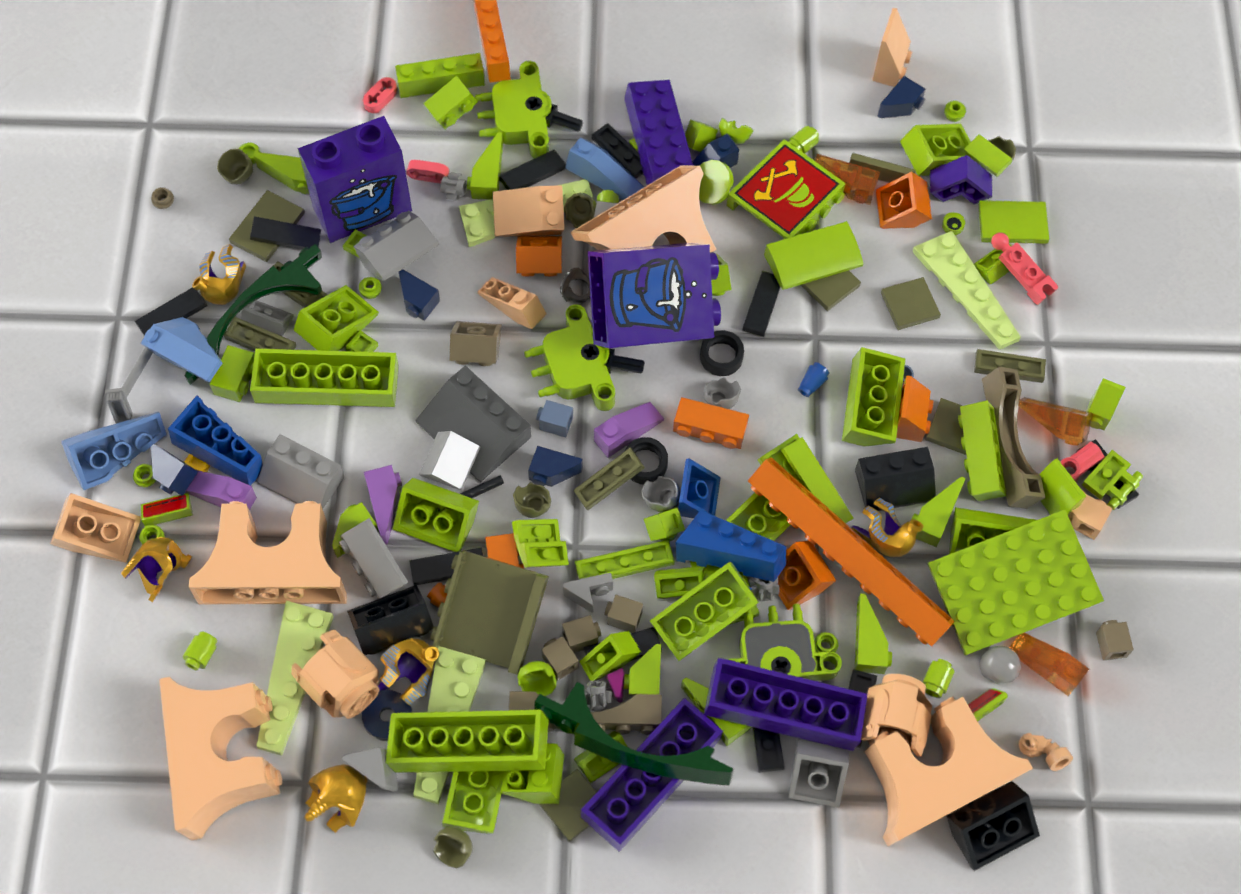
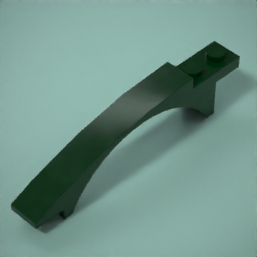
[184,244,322,385]
[534,682,734,786]

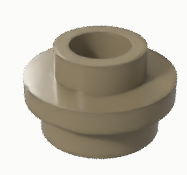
[151,187,174,209]

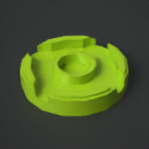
[699,160,734,205]

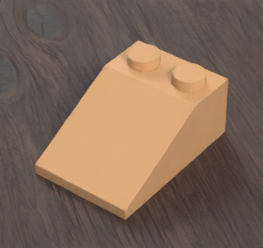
[872,8,912,87]
[493,185,565,237]
[50,493,141,563]

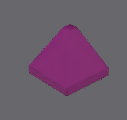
[607,668,624,703]

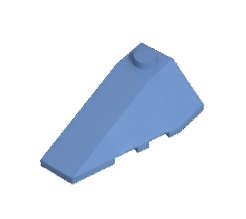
[565,138,644,200]
[140,317,222,383]
[61,412,167,490]

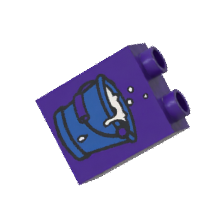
[298,116,412,243]
[588,243,721,348]

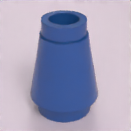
[798,362,830,397]

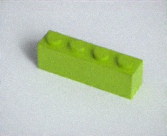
[395,53,485,98]
[958,400,1007,502]

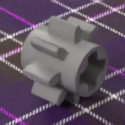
[441,172,467,201]
[750,577,779,602]
[584,680,613,711]

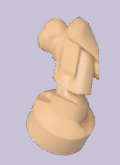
[1019,733,1073,771]

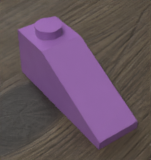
[594,402,664,458]
[364,465,402,545]
[185,470,257,511]

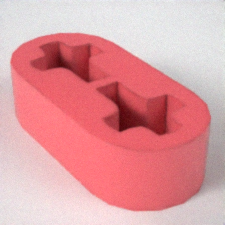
[363,77,397,113]
[406,160,449,183]

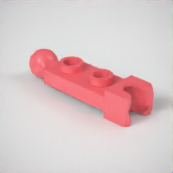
[991,232,1058,305]

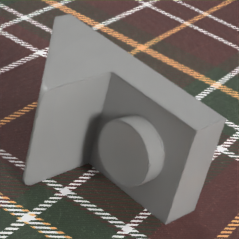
[563,573,613,613]

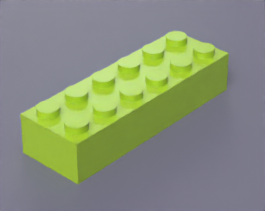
[250,349,399,407]
[386,710,549,773]

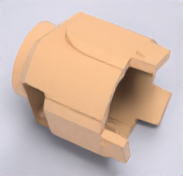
[291,629,379,719]
[861,674,932,757]

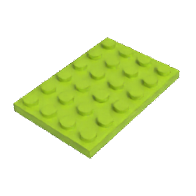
[927,509,1104,655]

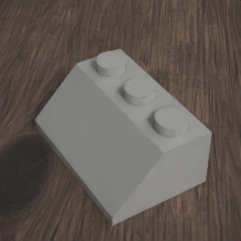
[354,211,439,281]
[258,434,344,509]
[339,518,408,599]

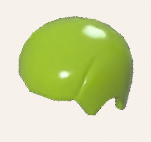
[718,118,754,145]
[517,661,557,696]

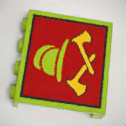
[726,139,846,239]

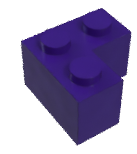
[930,155,992,204]

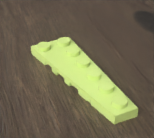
[459,179,593,247]
[912,231,1021,350]
[256,601,334,756]
[413,646,486,804]

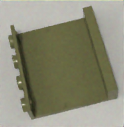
[430,550,549,675]

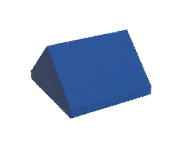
[678,458,721,518]

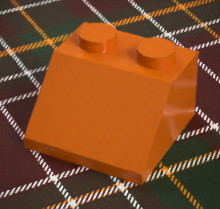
[876,172,932,229]
[516,236,562,277]
[896,375,934,442]
[778,541,837,610]

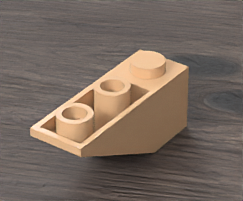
[477,277,546,329]
[1068,489,1113,540]

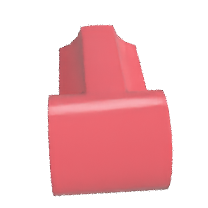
[1061,441,1105,482]

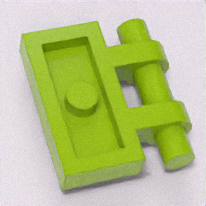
[1082,450,1143,510]

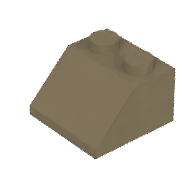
[449,321,502,366]

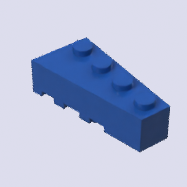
[168,395,263,486]
[676,510,786,582]

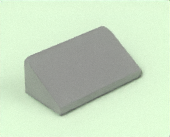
[241,300,294,336]

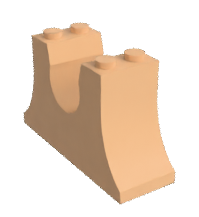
[570,165,716,252]
[189,501,347,604]
[159,677,282,840]
[864,697,1033,846]

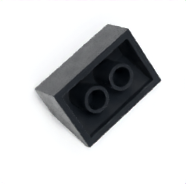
[855,447,936,511]
[347,585,434,655]
[946,781,1040,871]

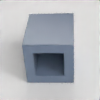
[536,400,573,437]

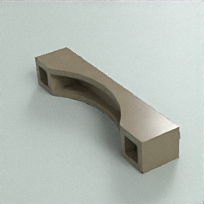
[982,367,1045,509]
[509,691,662,735]

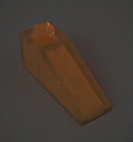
[815,154,880,205]
[1018,397,1093,446]
[1009,633,1089,696]

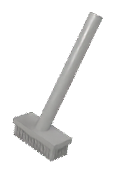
[105,347,153,423]

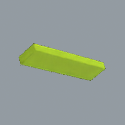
[781,437,854,523]
[575,540,675,579]

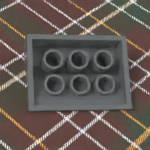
[416,365,531,483]

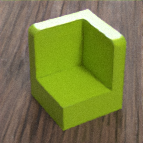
[685,119,718,152]
[643,507,685,541]

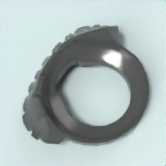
[560,267,590,303]

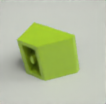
[501,743,565,804]

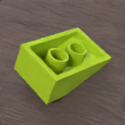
[900,124,976,177]
[294,285,379,351]

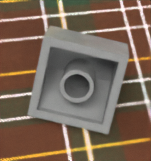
[788,738,849,808]

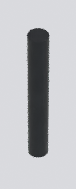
[437,475,504,512]

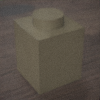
[604,594,644,633]
[562,615,601,653]
[1096,620,1134,660]
[541,636,579,681]

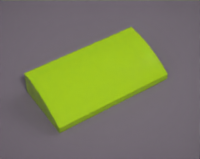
[764,221,864,290]
[725,492,790,541]
[650,562,759,661]
[442,771,504,834]

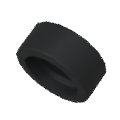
[700,330,744,376]
[624,437,668,485]

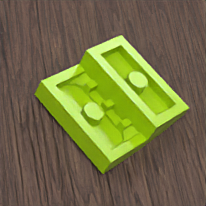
[1039,458,1086,516]
[512,519,569,568]

